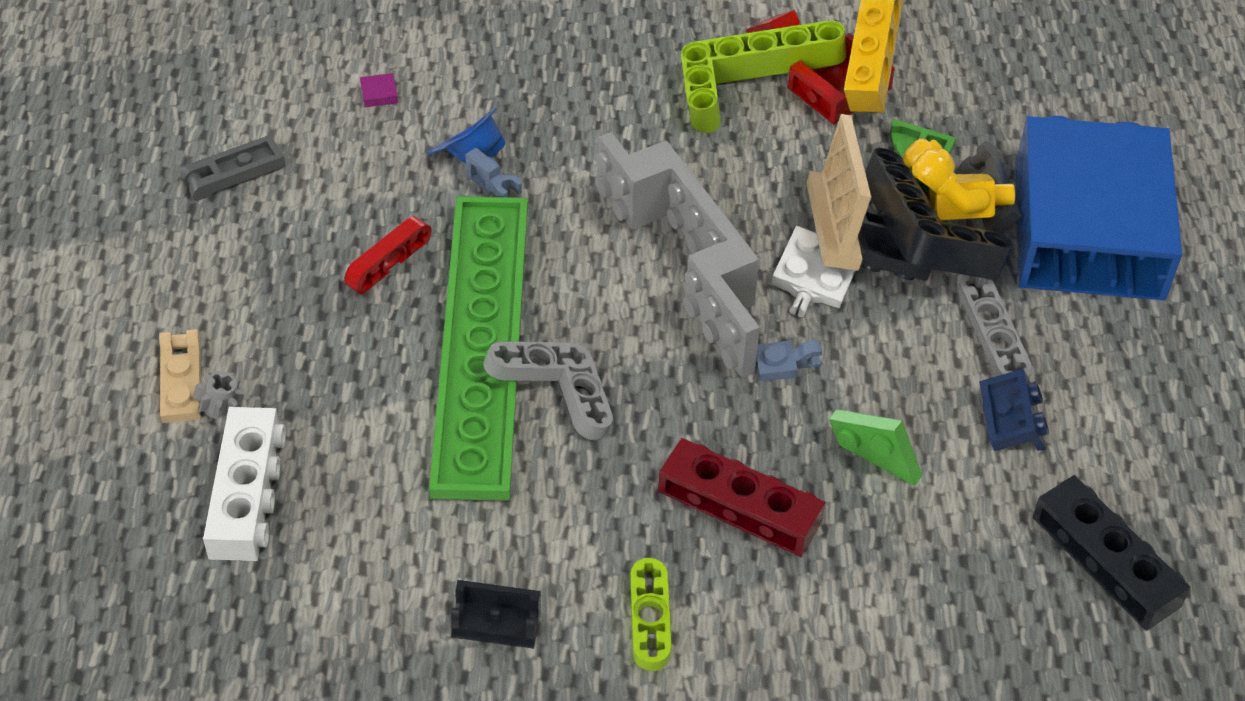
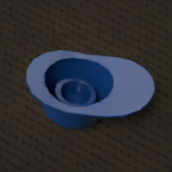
[426,108,506,163]

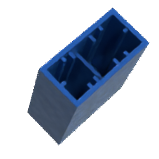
[1015,116,1182,301]

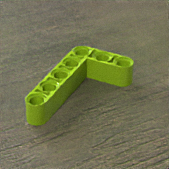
[681,20,847,133]

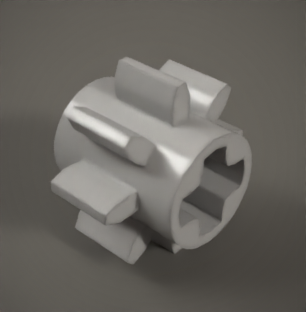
[193,371,245,419]

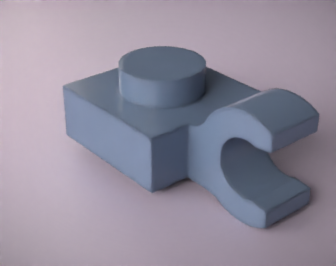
[465,148,522,198]
[756,340,822,381]

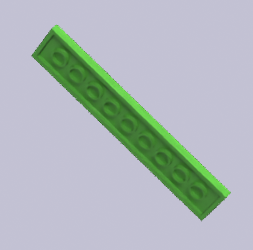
[429,196,528,501]

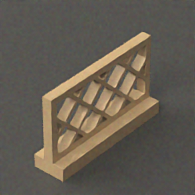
[806,114,871,271]

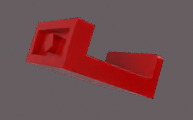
[787,33,895,125]

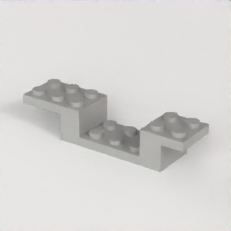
[596,132,760,378]

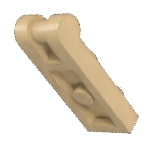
[159,329,201,423]

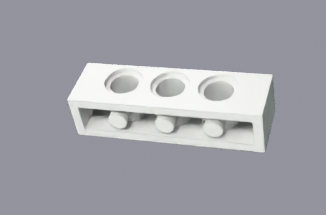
[203,407,286,561]

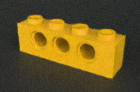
[844,0,904,113]

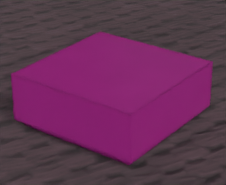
[360,73,398,108]

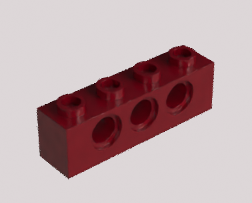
[658,437,826,558]

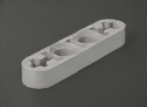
[958,275,1032,379]

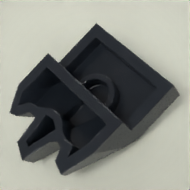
[858,208,932,281]

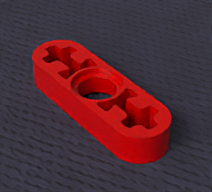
[344,216,432,295]

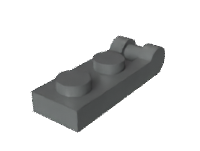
[180,135,286,201]
[960,141,1022,234]

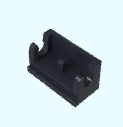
[451,580,541,649]

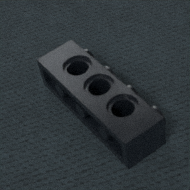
[1032,475,1191,632]

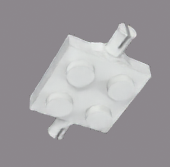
[770,226,856,317]

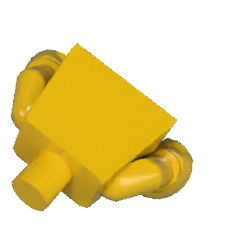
[903,138,1015,220]

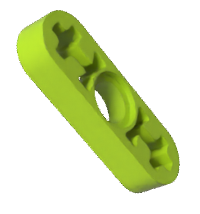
[630,558,671,671]

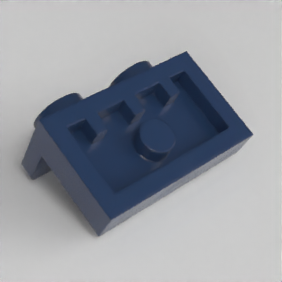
[979,368,1049,451]

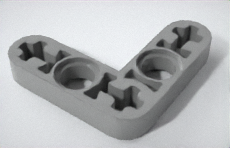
[483,341,613,440]

